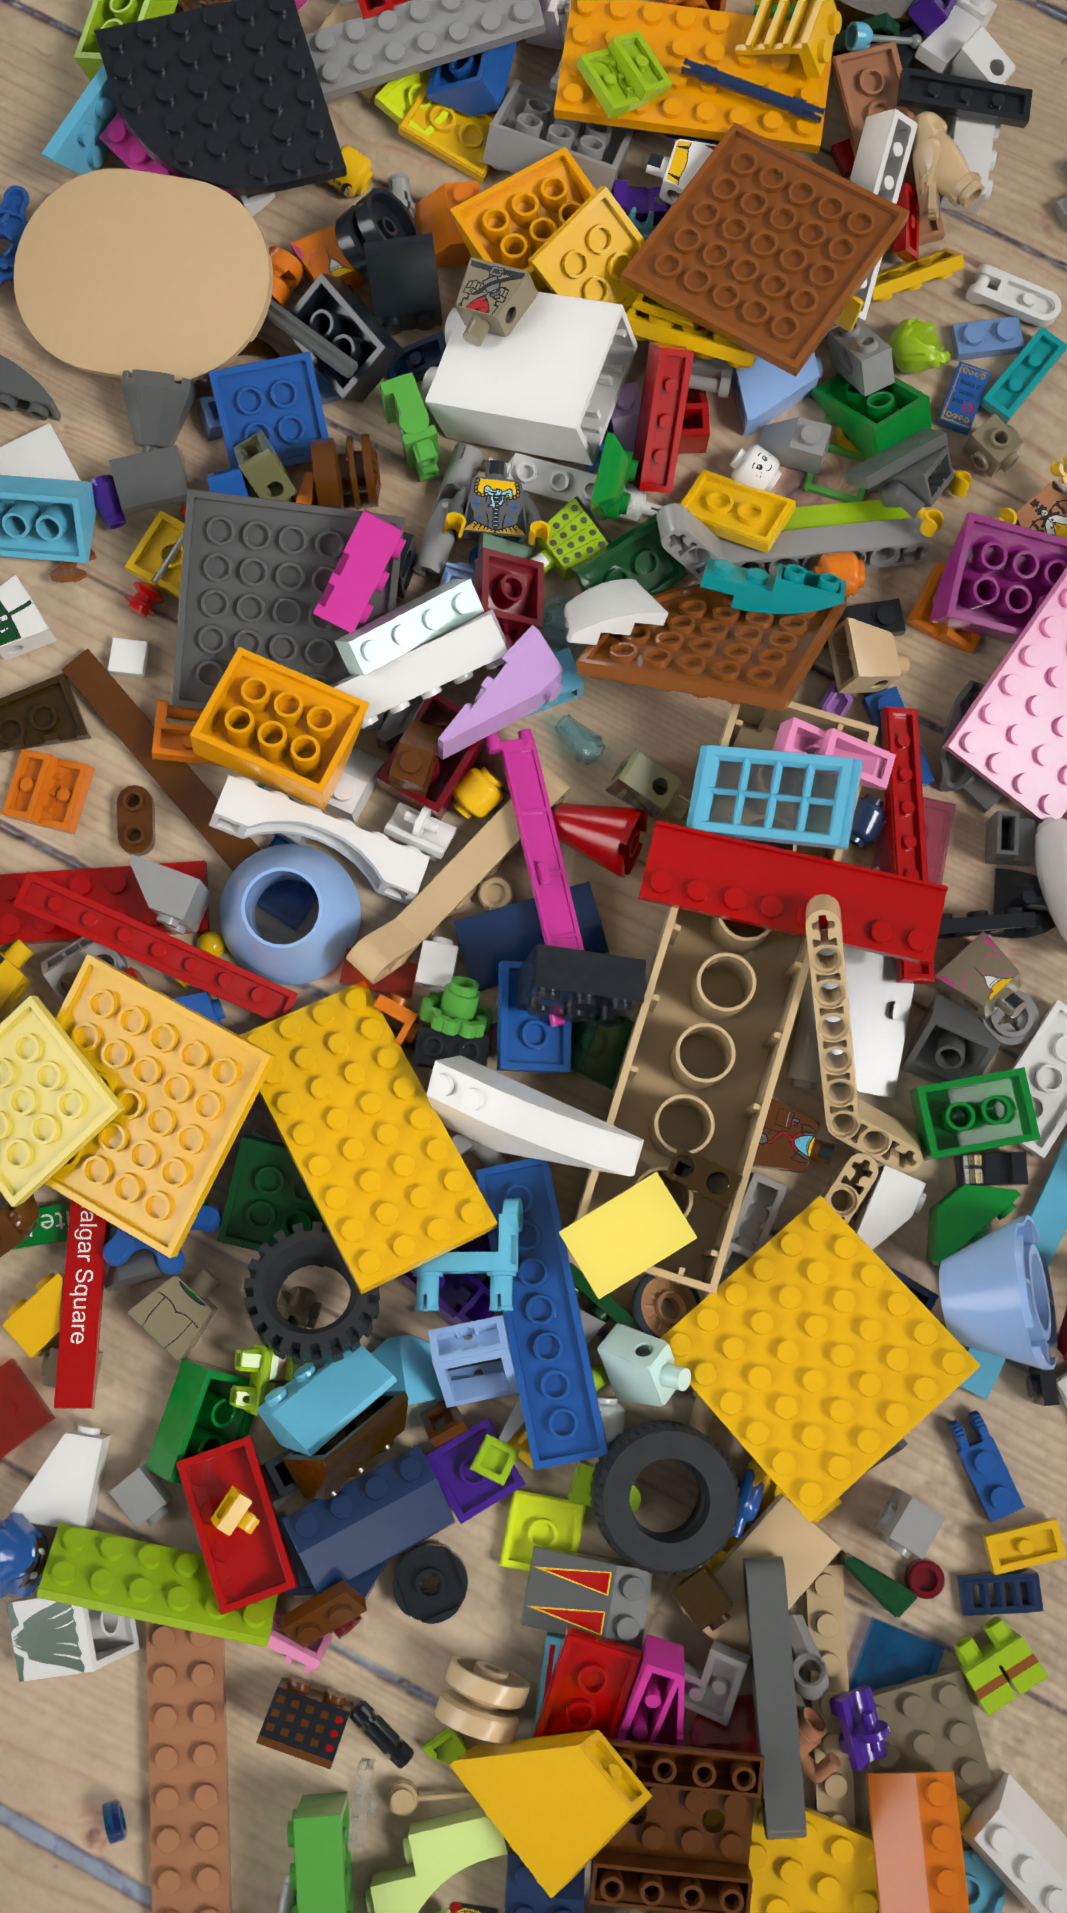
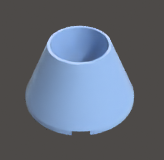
[219,844,361,985]
[939,1216,1057,1370]

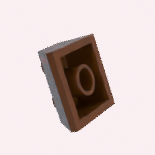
[256,1676,353,1769]

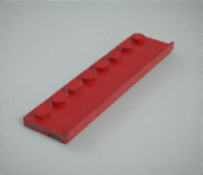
[638,821,948,966]

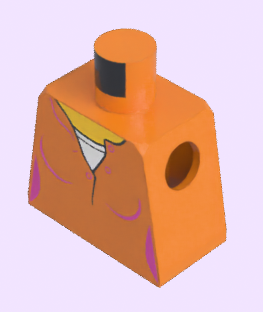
[290,225,364,298]

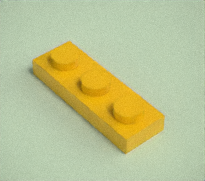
[871,247,964,302]

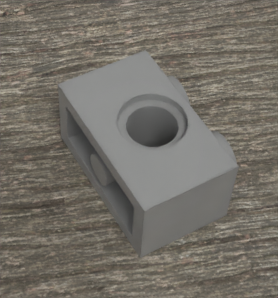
[827,319,895,396]

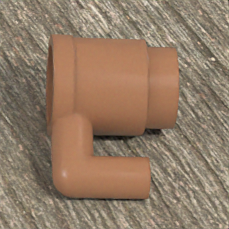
[797,1707,841,1783]

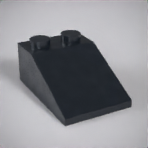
[363,233,443,335]

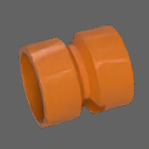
[268,246,306,308]

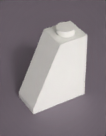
[11,1424,111,1529]

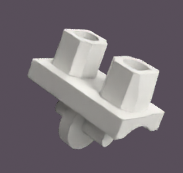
[383,802,457,862]

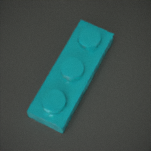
[979,327,1067,424]

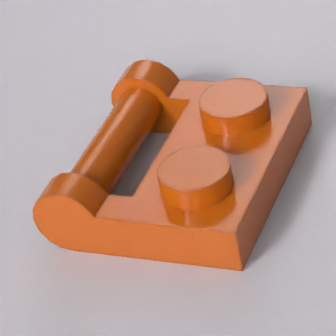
[152,700,221,766]

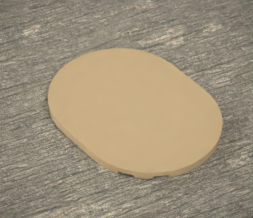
[14,168,273,384]

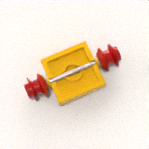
[124,507,186,618]

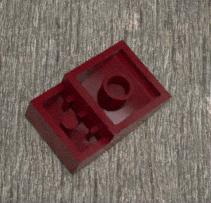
[470,547,544,669]

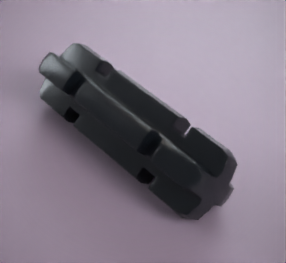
[350,1700,414,1769]

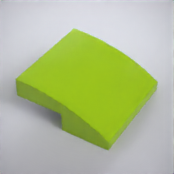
[576,30,673,119]

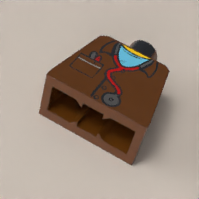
[752,1098,835,1173]

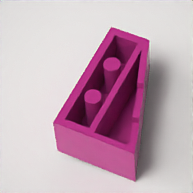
[313,510,406,634]
[615,1634,685,1746]

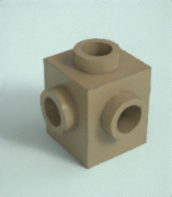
[963,413,1024,478]

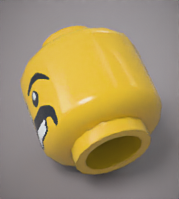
[327,145,375,198]

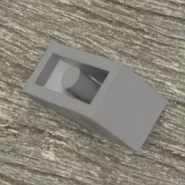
[759,417,832,475]

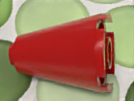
[551,803,648,878]

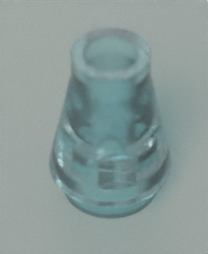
[555,714,605,765]

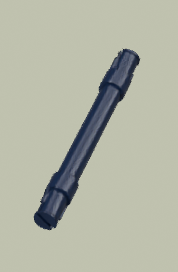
[681,58,825,124]

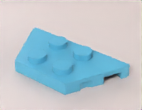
[41,65,118,175]

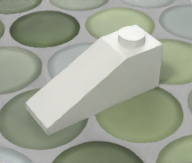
[852,1165,926,1250]

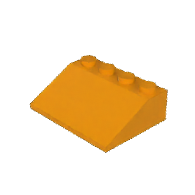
[450,147,596,292]
[190,647,370,810]

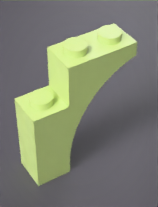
[365,1806,508,1913]

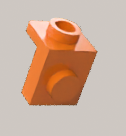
[373,993,422,1049]

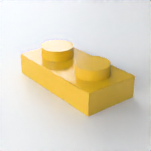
[982,1517,1067,1575]

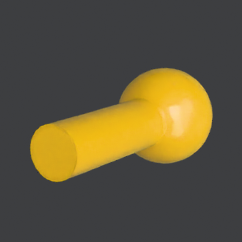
[174,931,226,990]

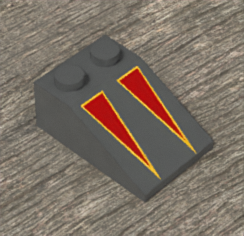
[521,1546,653,1649]

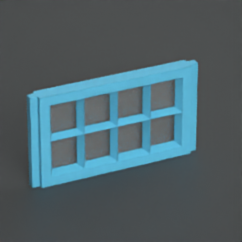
[686,745,863,850]

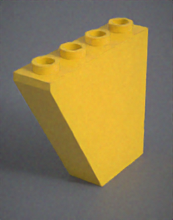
[449,1730,652,1898]

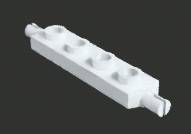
[489,452,663,524]

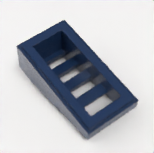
[957,1568,1043,1616]

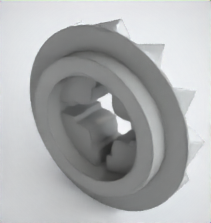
[982,990,1039,1046]

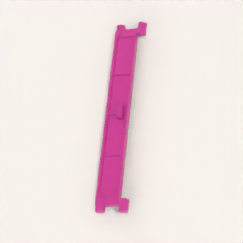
[485,729,590,1027]

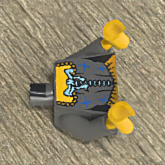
[442,460,550,545]

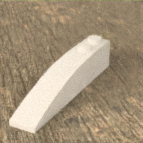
[426,1055,644,1177]

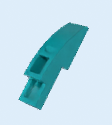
[700,559,847,614]

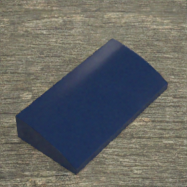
[453,881,609,992]

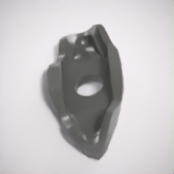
[939,680,985,792]

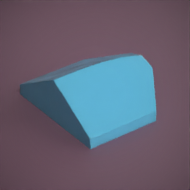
[371,1334,444,1405]

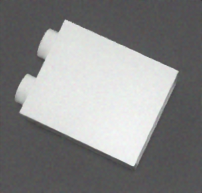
[421,292,638,466]

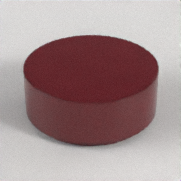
[905,1558,945,1599]

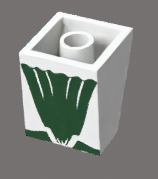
[6,1592,140,1682]

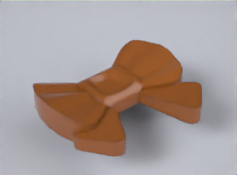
[49,549,97,583]

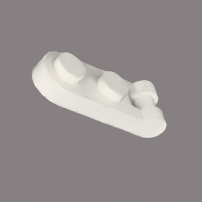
[966,264,1062,327]

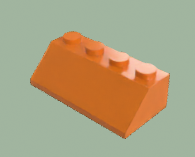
[866,1770,970,1913]

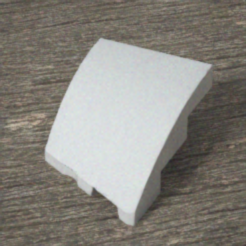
[564,579,669,645]

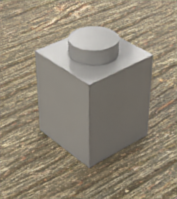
[109,1463,173,1528]

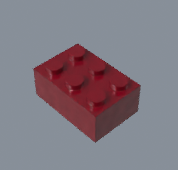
[377,693,486,821]

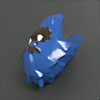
[0,1512,49,1598]

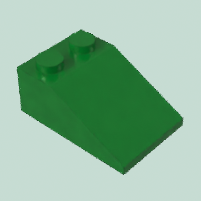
[811,373,931,458]
[909,1067,1041,1161]

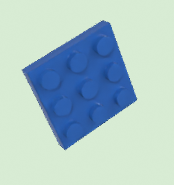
[208,351,329,468]

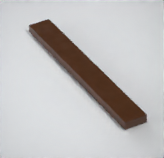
[61,649,261,872]

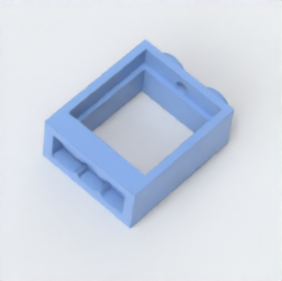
[428,1315,519,1408]

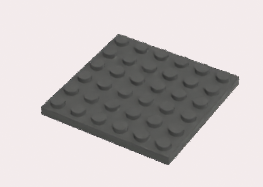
[172,489,405,730]

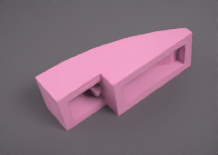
[772,717,896,790]

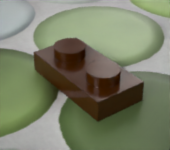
[280,1579,367,1648]

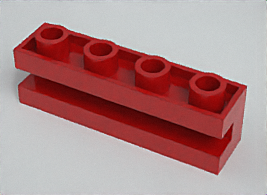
[629,342,694,494]

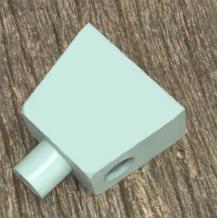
[597,1323,691,1407]

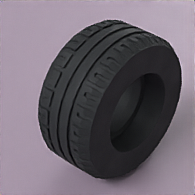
[590,1419,741,1576]

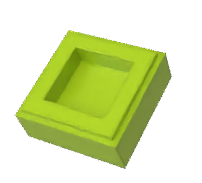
[470,1434,520,1486]

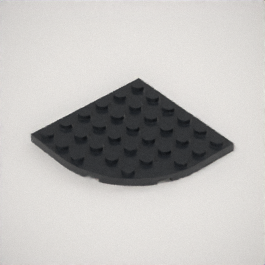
[94,0,347,195]

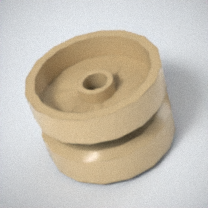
[434,1656,530,1744]

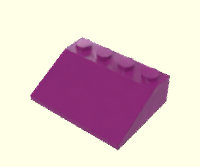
[930,512,1067,644]

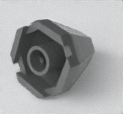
[122,369,197,453]

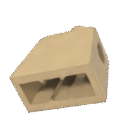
[828,617,910,693]

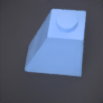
[731,352,823,436]

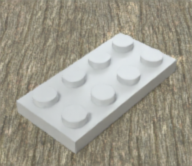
[1011,1000,1067,1159]

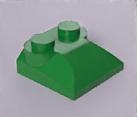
[591,432,639,521]

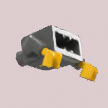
[867,445,972,537]

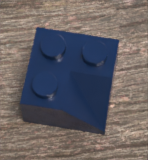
[504,1843,585,1913]

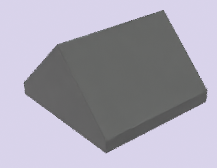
[109,445,189,515]

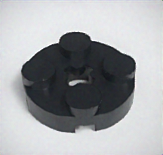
[392,1543,468,1624]

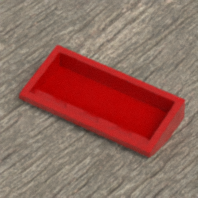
[176,1436,298,1615]

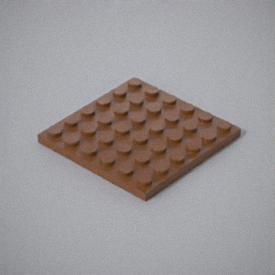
[621,122,910,377]

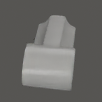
[789,1614,829,1700]

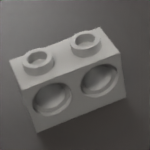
[40,937,129,1002]

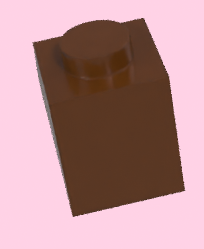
[388,719,445,797]

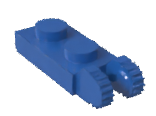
[948,1410,1025,1523]

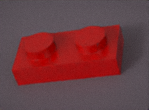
[891,182,919,263]

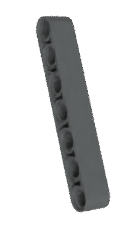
[743,1556,807,1840]

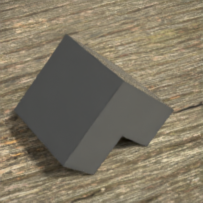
[985,811,1035,867]

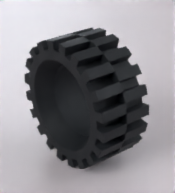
[244,1222,380,1367]

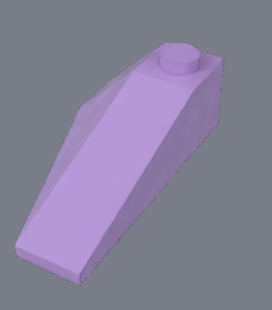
[437,625,563,760]

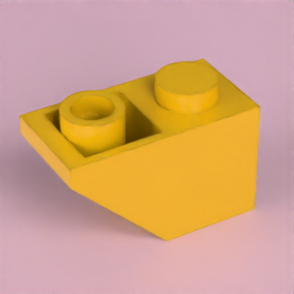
[2,1272,65,1358]

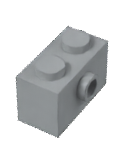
[874,1487,946,1559]

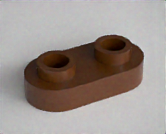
[117,785,156,856]

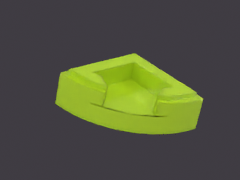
[422,1727,470,1764]

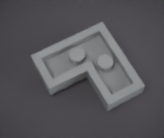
[684,1640,751,1726]

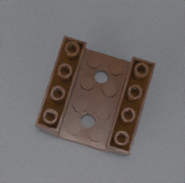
[589,1738,765,1913]

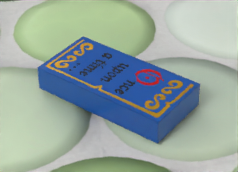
[936,361,991,435]

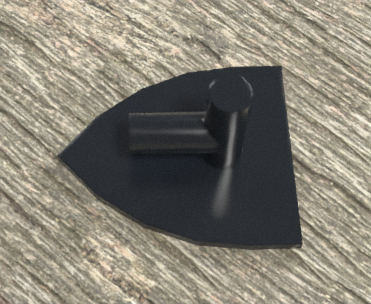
[991,868,1056,939]

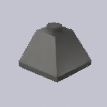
[901,994,1000,1084]

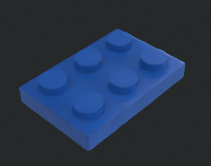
[497,960,571,1074]

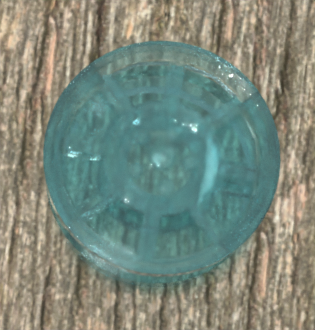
[540,595,580,651]

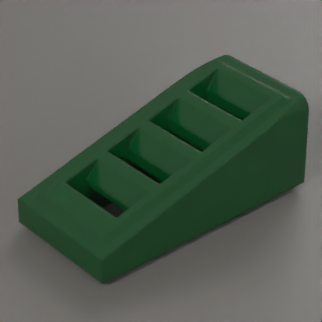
[837,1551,918,1618]

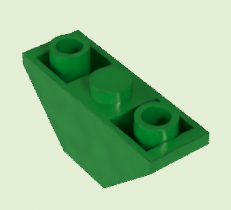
[926,1184,1021,1266]

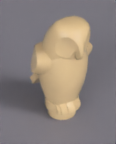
[912,111,984,221]

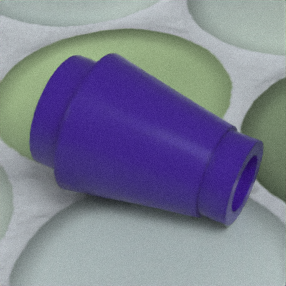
[89,475,126,529]

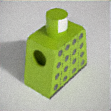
[530,496,611,581]

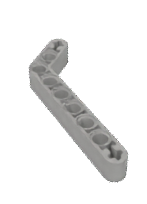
[656,503,934,581]

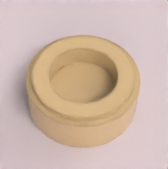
[478,877,513,911]

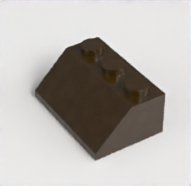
[282,1391,409,1500]

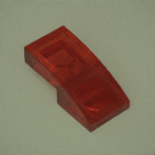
[339,948,418,999]

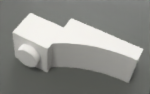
[914,0,997,73]

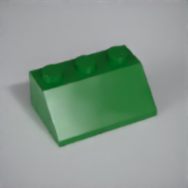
[145,1358,254,1484]

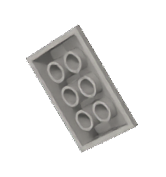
[482,79,636,194]

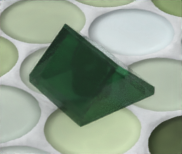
[568,1019,634,1090]

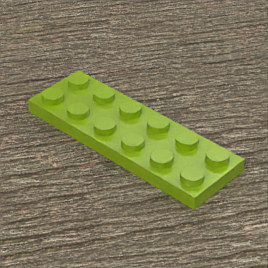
[36,1522,278,1647]

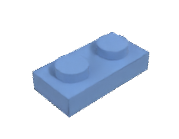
[950,316,1024,361]

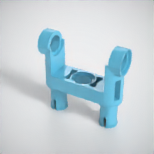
[411,1198,523,1312]

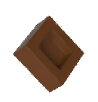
[419,1400,468,1448]

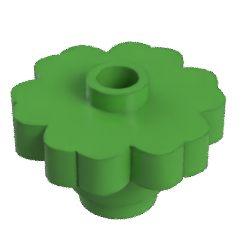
[419,976,494,1039]

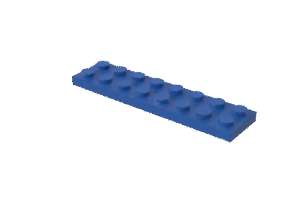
[475,1158,608,1470]

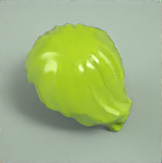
[888,318,951,374]

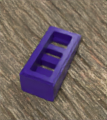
[908,0,957,35]

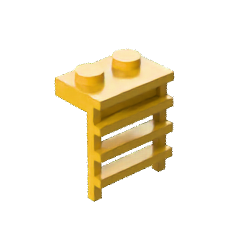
[735,0,842,78]

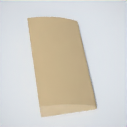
[680,1493,842,1655]

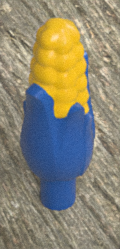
[731,1458,768,1538]

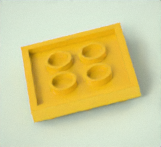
[527,186,645,310]

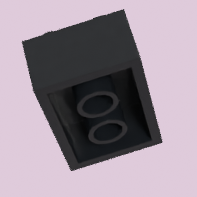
[289,273,405,402]
[517,944,646,1027]

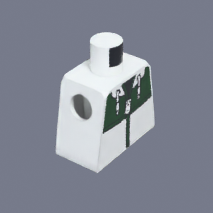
[0,575,57,660]

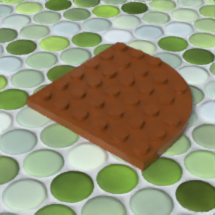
[577,584,847,711]

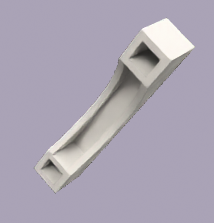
[209,775,430,905]

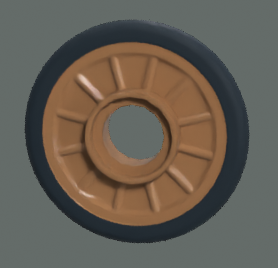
[632,1274,701,1339]

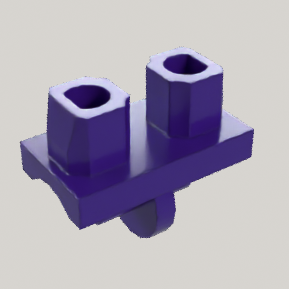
[829,1685,890,1771]

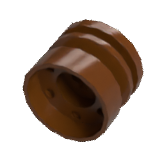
[311,434,381,509]

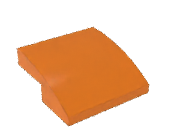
[905,562,981,653]
[1,749,95,834]

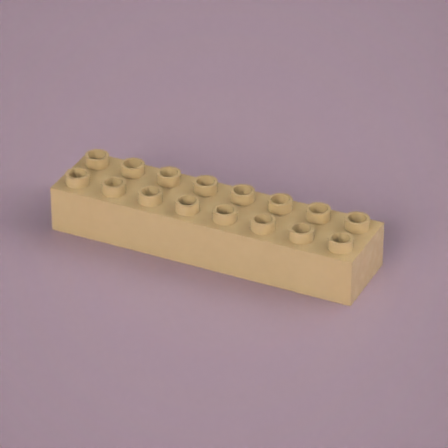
[567,701,879,1294]

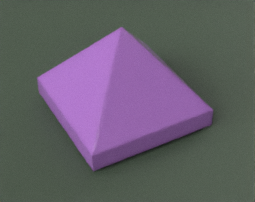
[818,680,853,716]

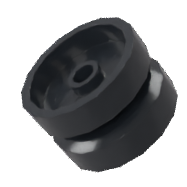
[335,188,420,279]

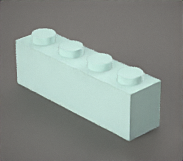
[335,579,484,675]

